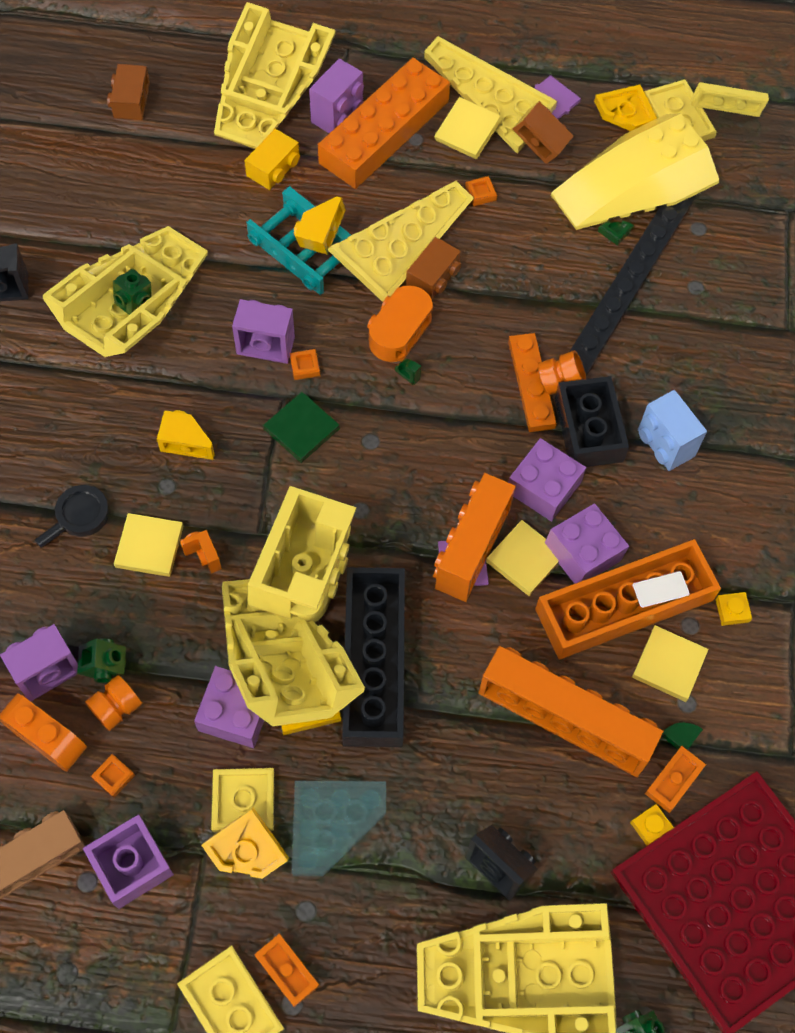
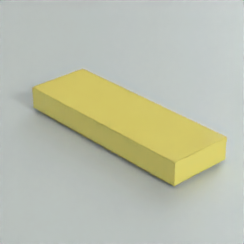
[691,82,769,117]

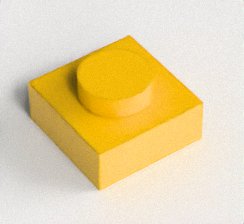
[715,592,752,626]
[630,804,674,846]

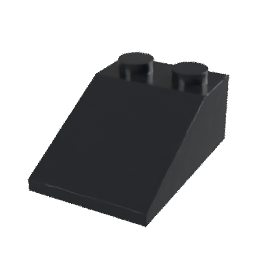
[465,825,538,901]

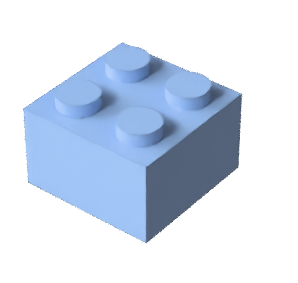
[638,390,707,471]

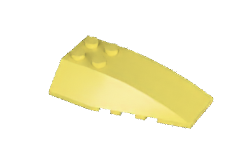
[214,2,336,149]
[551,113,719,230]
[43,226,208,357]
[222,579,365,726]
[417,903,616,1033]

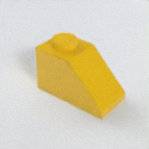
[294,197,346,255]
[157,410,215,460]

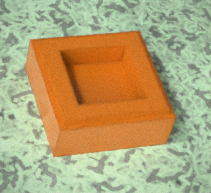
[465,176,497,206]
[289,349,320,380]
[91,754,135,798]

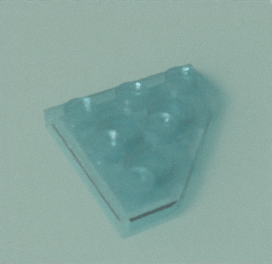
[292,781,386,876]

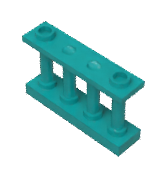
[247,186,351,296]

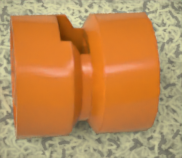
[538,350,586,395]
[85,675,142,731]

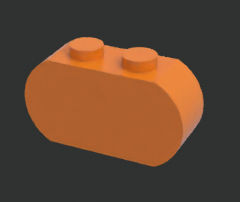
[367,286,433,362]
[0,693,87,772]

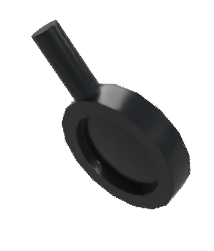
[34,485,110,548]

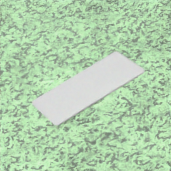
[633,571,690,608]

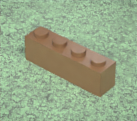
[0,810,86,900]

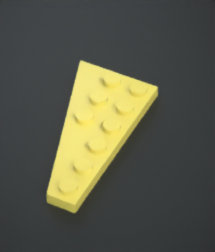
[424,36,557,154]
[327,181,474,302]

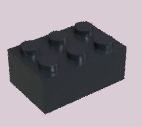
[554,376,629,467]

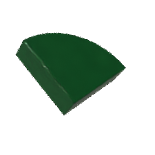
[598,221,634,246]
[395,359,421,385]
[661,722,703,750]

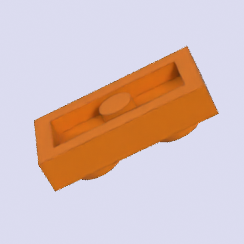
[645,746,706,813]
[254,934,319,1008]

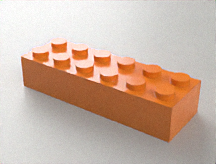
[318,58,450,189]
[535,539,721,660]
[478,646,663,777]

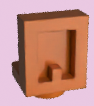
[180,530,222,574]

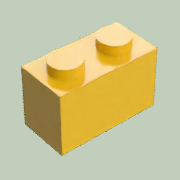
[244,129,300,190]

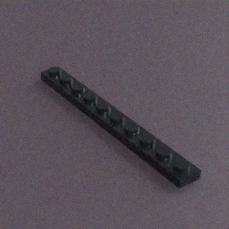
[569,195,696,376]

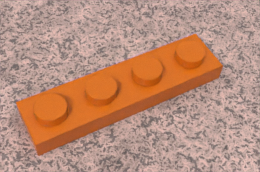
[508,333,556,432]

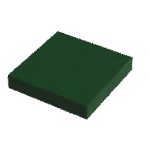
[263,392,340,463]

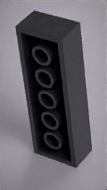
[342,567,405,747]

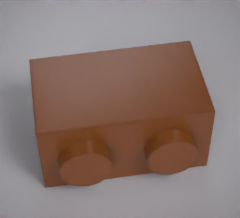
[107,64,150,120]
[512,101,573,164]
[406,237,462,300]

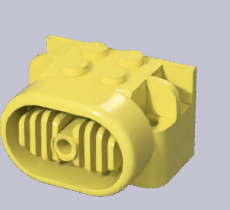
[248,486,356,628]

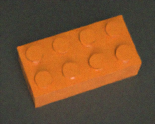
[433,473,516,602]

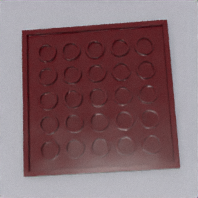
[610,771,795,1033]

